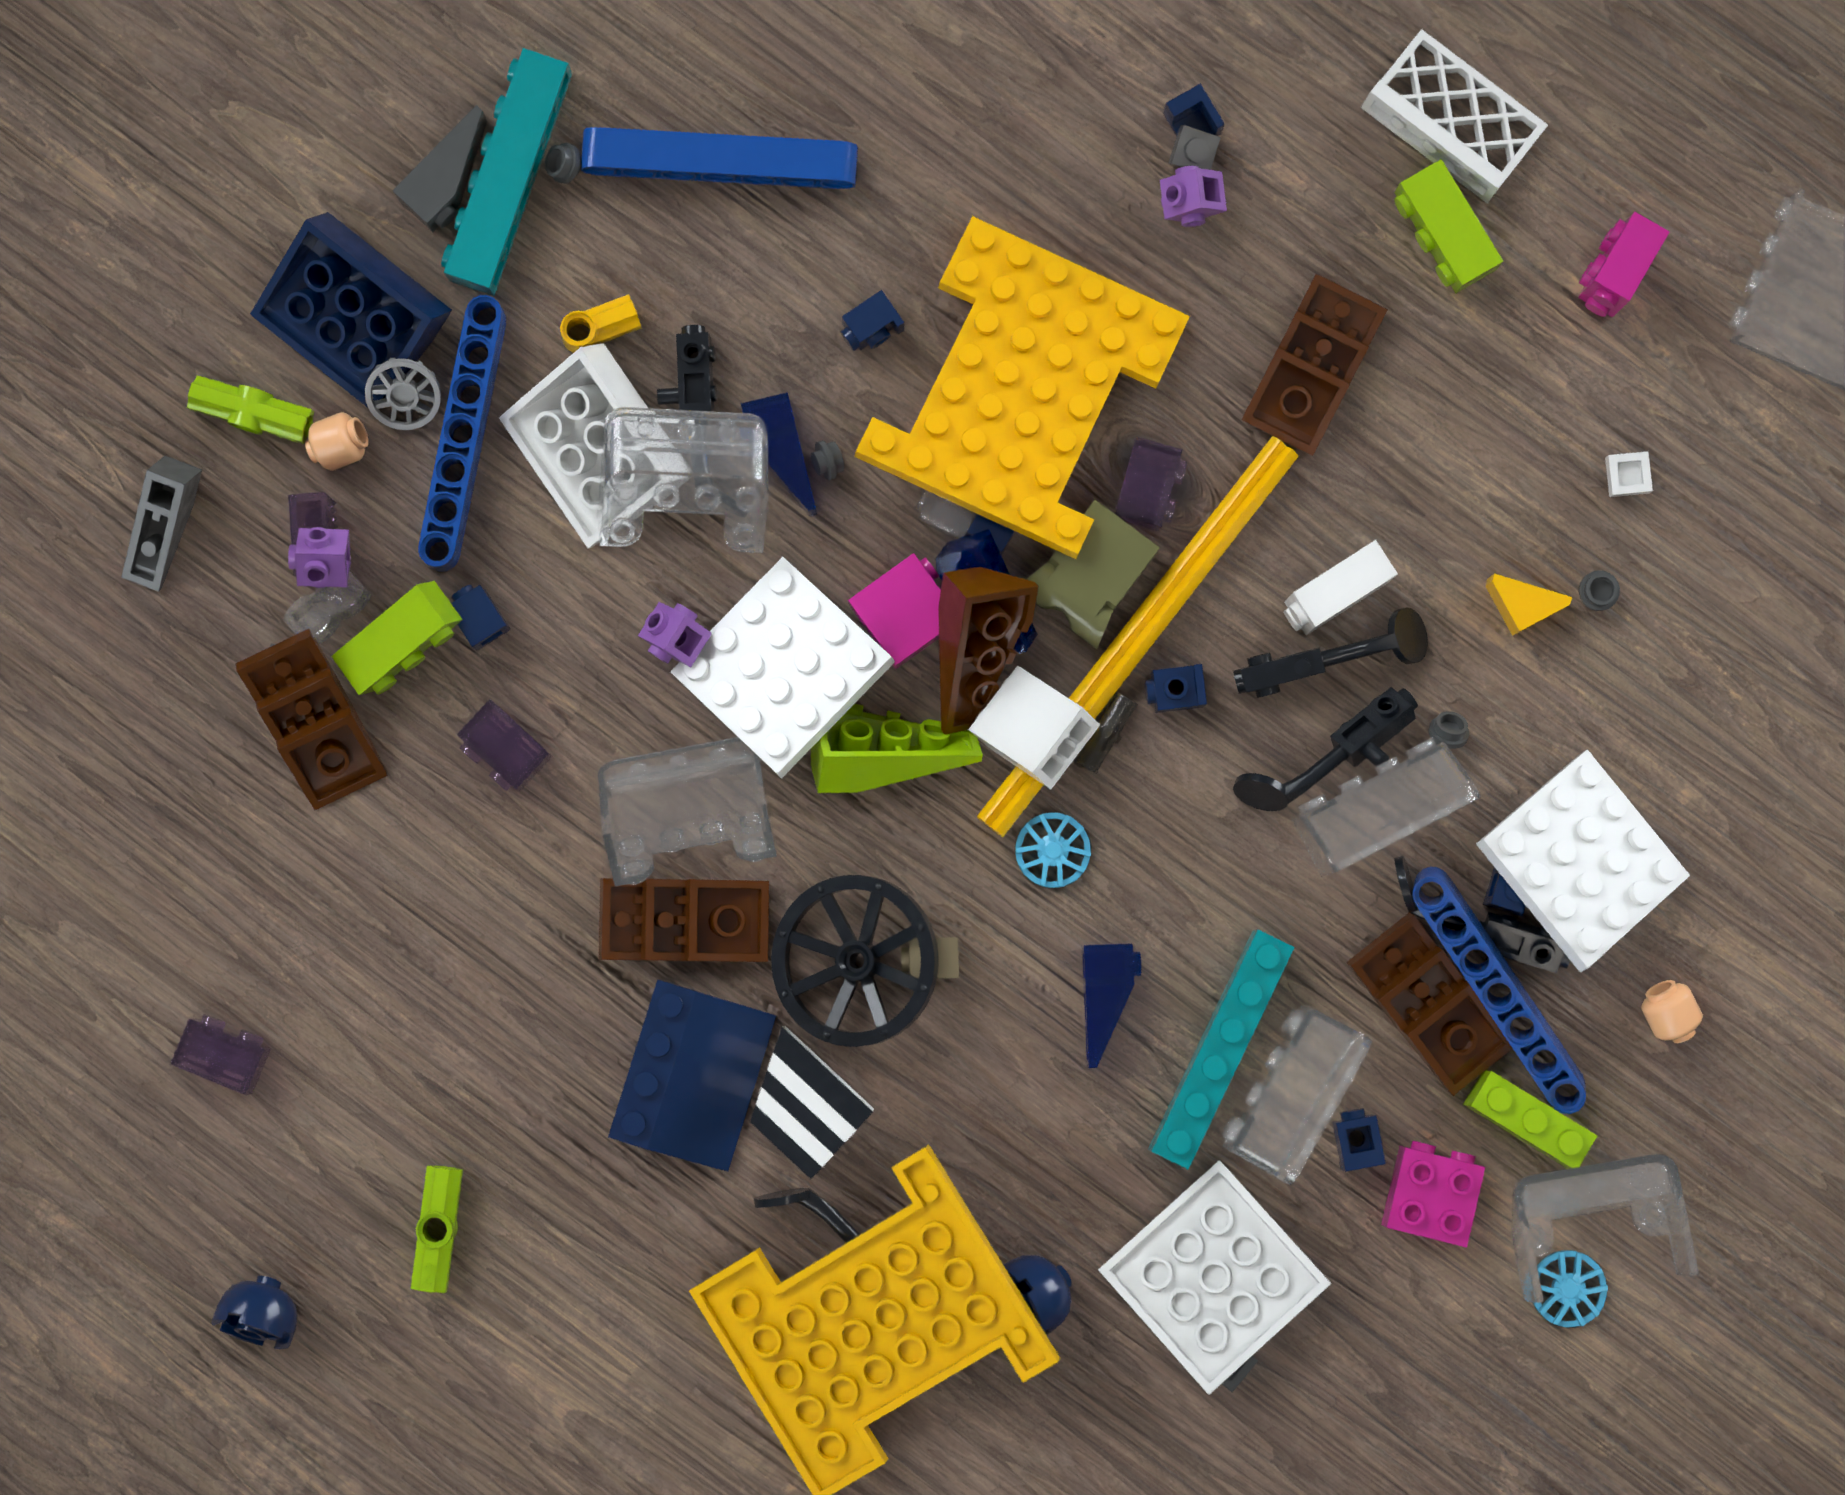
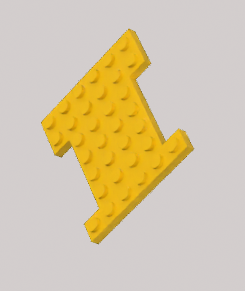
[854,216,1190,559]
[689,1144,1060,1495]

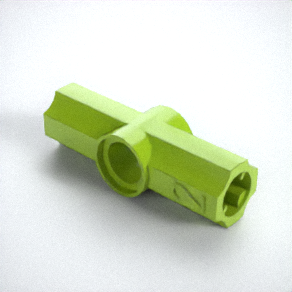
[187,375,314,444]
[411,1165,463,1293]

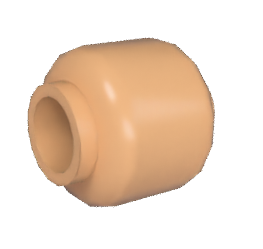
[305,412,369,471]
[1641,980,1703,1043]

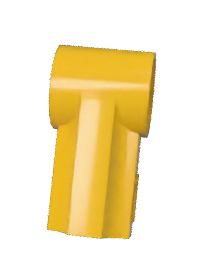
[560,294,642,353]

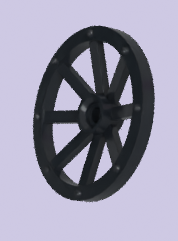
[771,875,939,1047]

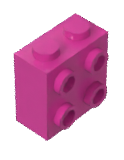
[1578,211,1670,318]
[848,553,941,670]
[1381,1140,1485,1247]

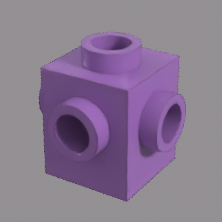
[1160,166,1227,227]
[288,527,351,588]
[638,602,712,668]

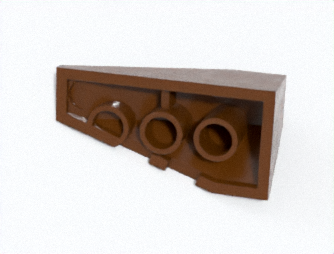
[938,567,1039,734]

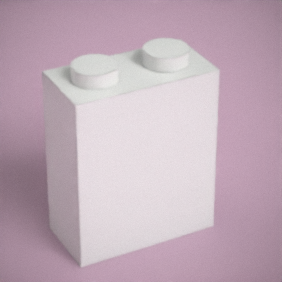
[1284,540,1398,635]
[968,665,1100,790]

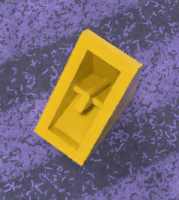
[1485,573,1572,636]

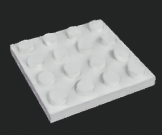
[670,557,895,779]
[1476,750,1690,972]
[1098,1160,1331,1395]

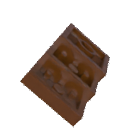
[1241,273,1388,456]
[236,629,388,810]
[599,878,769,962]
[1346,913,1513,1096]

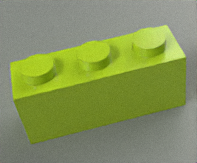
[1394,159,1503,294]
[331,581,463,696]
[1463,1070,1597,1171]

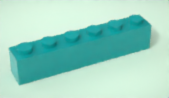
[441,48,572,296]
[1148,929,1295,1169]

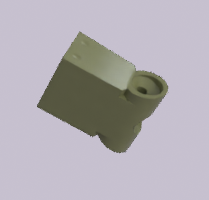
[1026,499,1160,650]

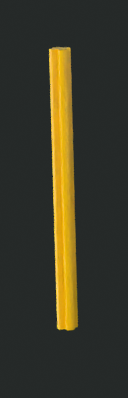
[977,436,1299,837]

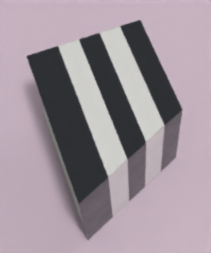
[750,1026,874,1179]

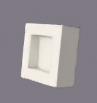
[1605,451,1653,497]

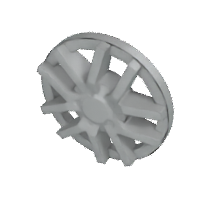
[365,357,441,430]

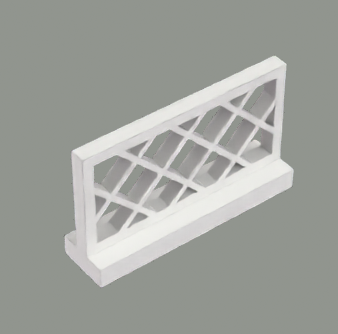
[1361,29,1548,203]

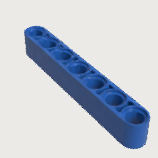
[581,127,858,189]
[418,295,506,572]
[1413,867,1586,1114]

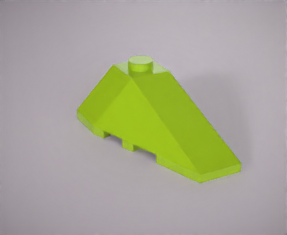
[811,704,983,793]

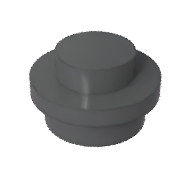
[545,143,581,184]
[811,440,844,480]
[1579,570,1620,611]
[1428,711,1469,749]

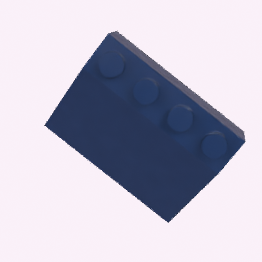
[250,212,452,408]
[608,980,777,1172]

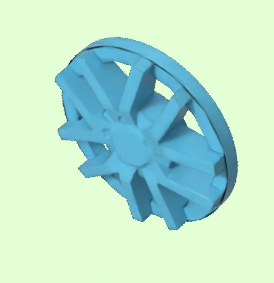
[1015,812,1091,888]
[1530,1250,1608,1328]

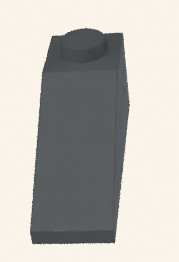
[392,105,487,232]
[121,456,202,591]

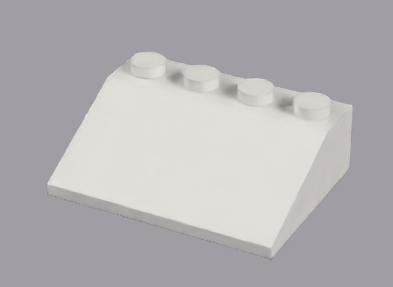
[499,343,693,548]

